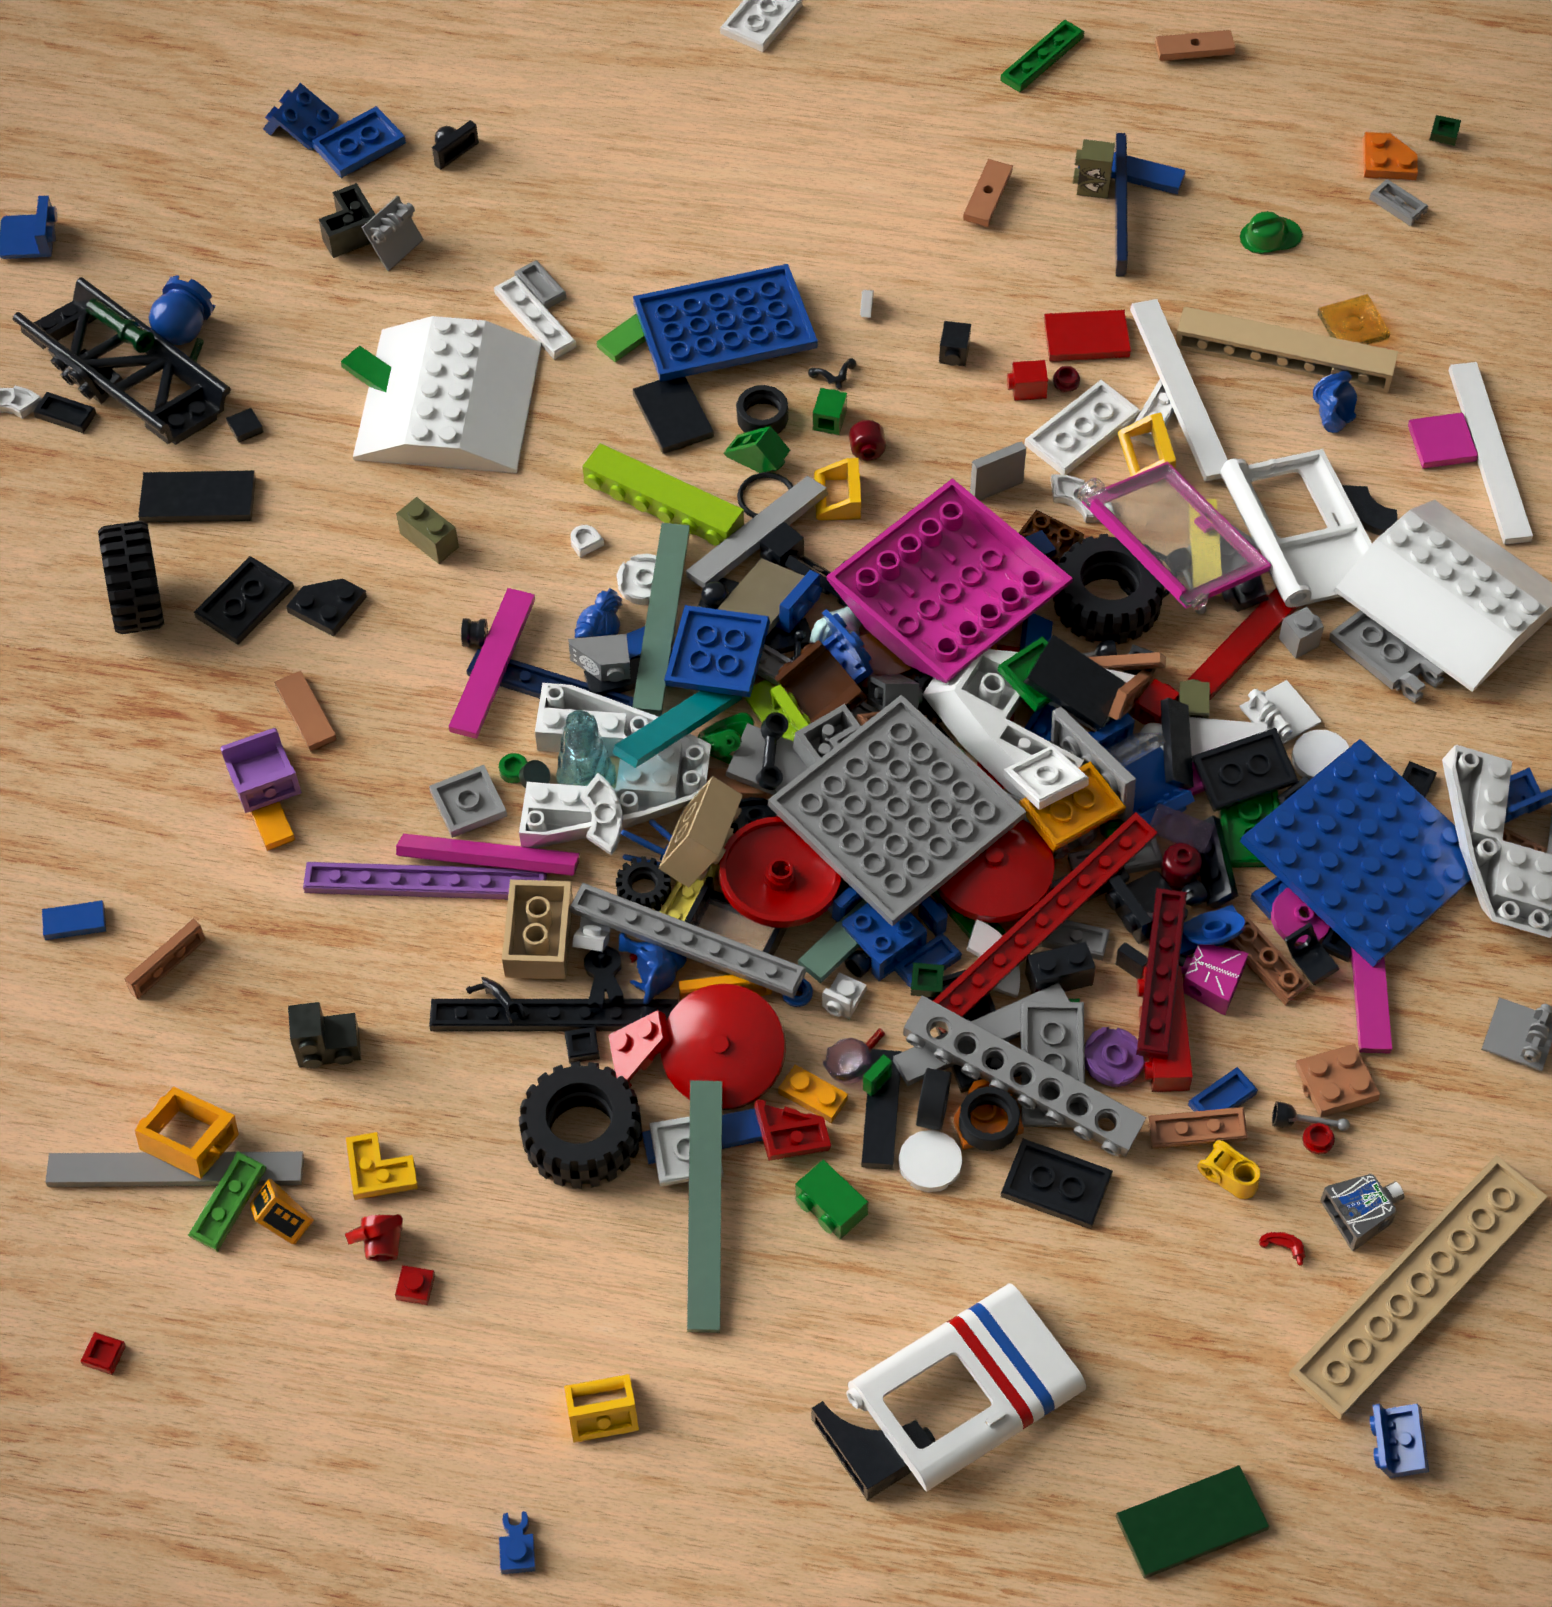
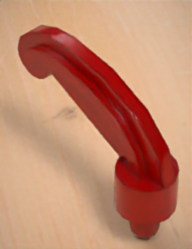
[1259,1232,1306,1266]

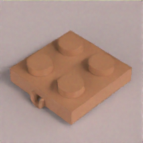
[1295,1044,1380,1118]

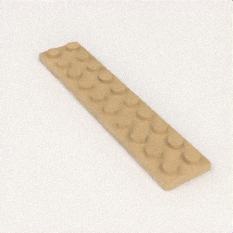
[1288,1155,1548,1420]

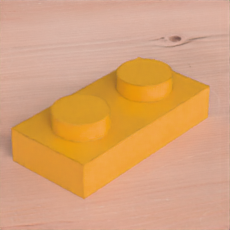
[778,1064,848,1123]

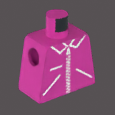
[1179,944,1248,1015]

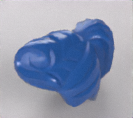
[1313,371,1357,433]
[574,588,623,638]

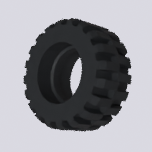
[98,521,164,634]
[1053,534,1165,644]
[519,1061,642,1189]

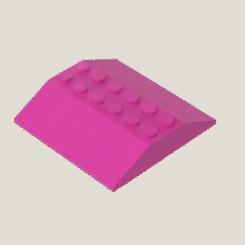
[826,478,1073,683]

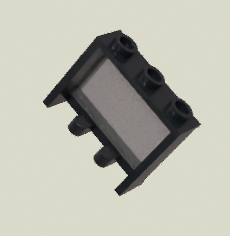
[685,876,788,955]

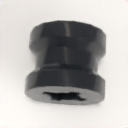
[461,618,488,647]

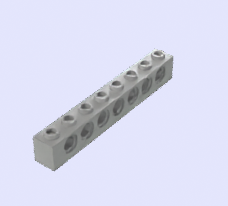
[903,996,1146,1157]

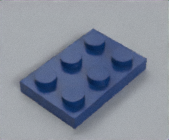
[312,106,406,178]

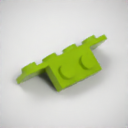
[743,680,811,741]

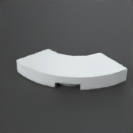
[0,386,42,419]
[1050,474,1114,523]
[580,773,623,856]
[966,920,1020,998]

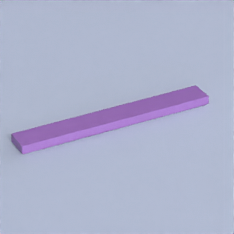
[303,862,547,900]

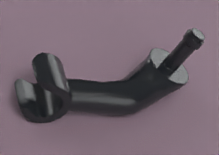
[466,977,525,1023]

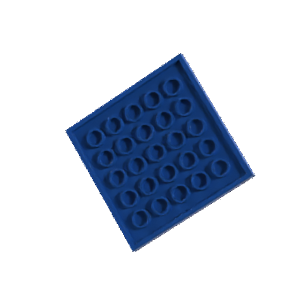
[1240,739,1472,967]

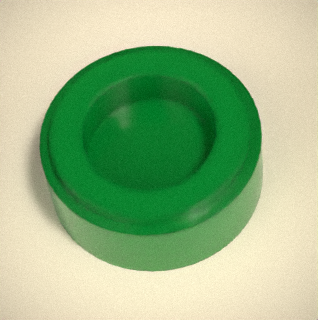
[499,753,528,784]

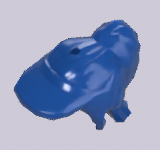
[619,932,687,1004]

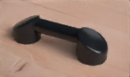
[756,712,789,790]

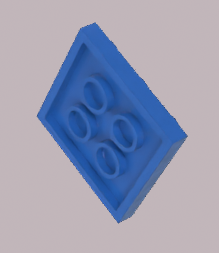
[664,605,770,697]

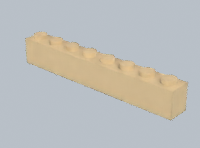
[1176,306,1398,393]

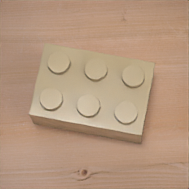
[658,776,743,888]
[502,879,573,979]

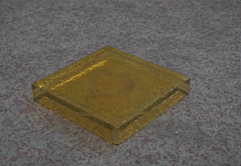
[1317,294,1390,345]

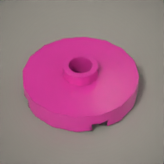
[1271,888,1330,945]

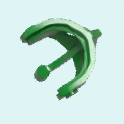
[698,713,754,764]

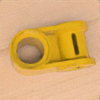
[1197,1140,1260,1199]

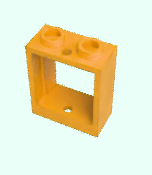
[135,1086,239,1179]

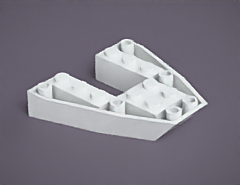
[923,649,1135,799]
[519,683,711,848]
[1442,745,1552,938]

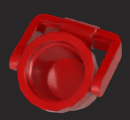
[345,1214,403,1262]

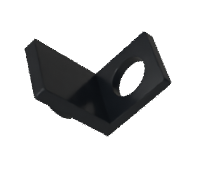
[1284,923,1339,985]

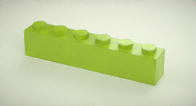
[582,443,744,546]

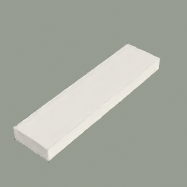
[494,276,577,360]

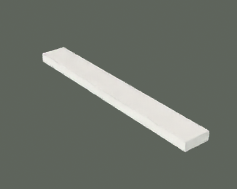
[1130,299,1228,482]
[1449,362,1533,545]

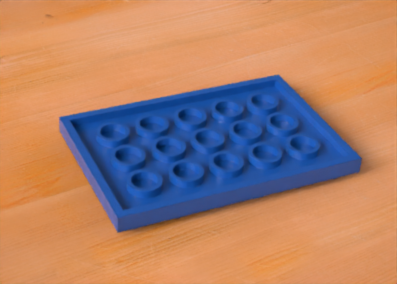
[633,264,818,382]

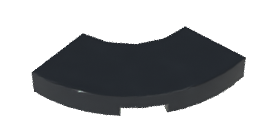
[1342,485,1397,535]

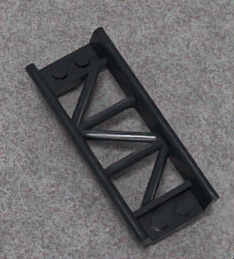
[13,277,231,445]

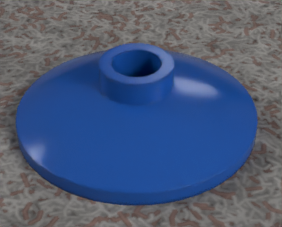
[1184,910,1245,946]

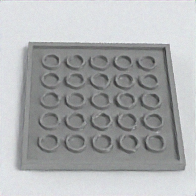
[768,695,1027,926]

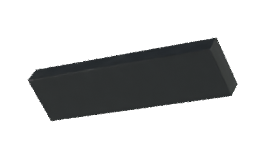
[861,1049,902,1170]

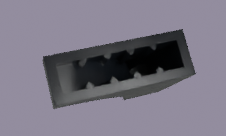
[812,1401,936,1501]

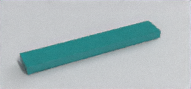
[612,691,742,768]

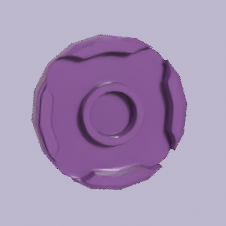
[1084,1027,1145,1087]

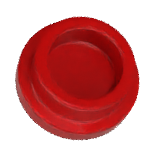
[1302,1123,1335,1155]

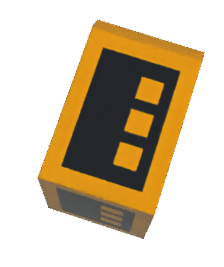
[249,1179,314,1245]

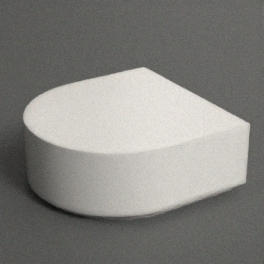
[570,525,604,558]

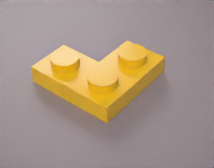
[346,1132,418,1200]

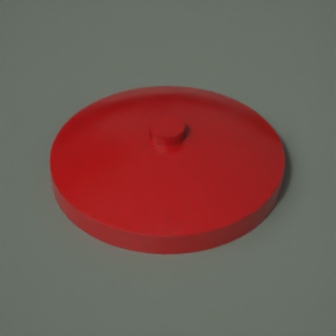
[719,817,841,928]
[937,820,1054,923]
[661,984,786,1110]

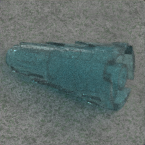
[556,710,616,786]

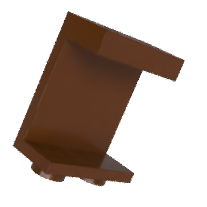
[774,640,868,723]

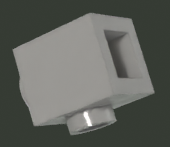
[1279,607,1324,659]

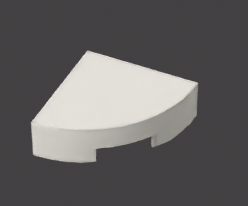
[860,290,874,318]

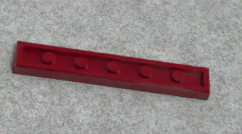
[1136,888,1187,1060]

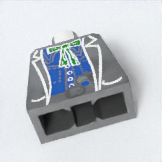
[1320,1174,1404,1251]

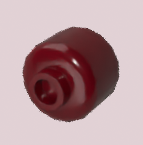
[849,420,886,461]
[1161,843,1202,888]

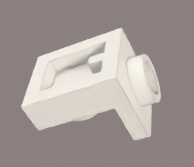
[572,917,611,952]
[822,972,867,1020]

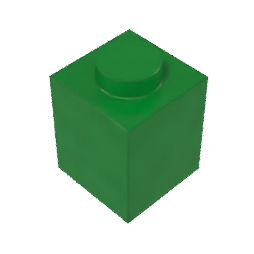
[813,388,847,435]

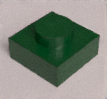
[1429,115,1461,146]
[911,962,944,998]

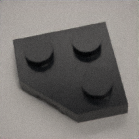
[286,578,367,637]

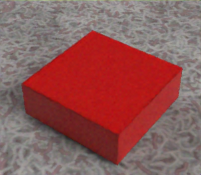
[80,1332,126,1375]

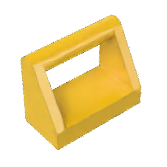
[1118,412,1176,476]
[814,458,861,521]
[564,1374,639,1443]

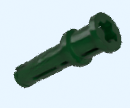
[86,298,155,353]

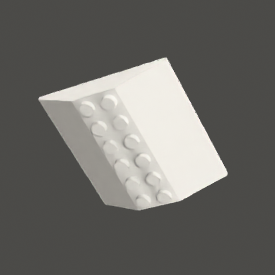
[353,316,542,473]
[1334,500,1552,692]

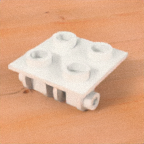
[1239,680,1322,744]

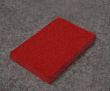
[1044,310,1131,361]

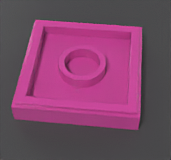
[1408,412,1478,469]

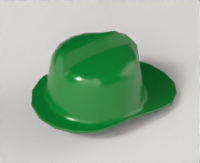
[1240,211,1303,254]

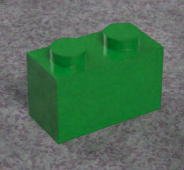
[795,1160,868,1239]

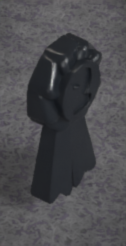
[584,946,624,1008]

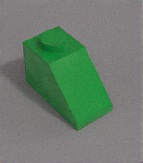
[724,426,791,473]

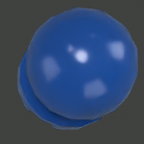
[148,275,215,345]

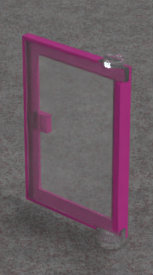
[1077,462,1272,610]

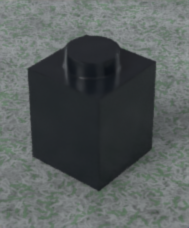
[939,321,971,366]
[760,522,804,568]

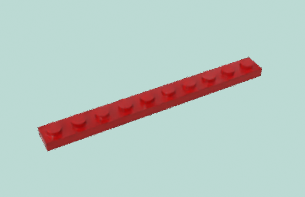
[933,812,1158,1033]

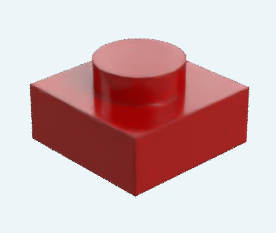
[395,1265,435,1305]

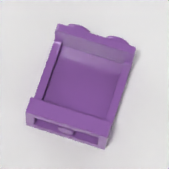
[220,728,302,813]

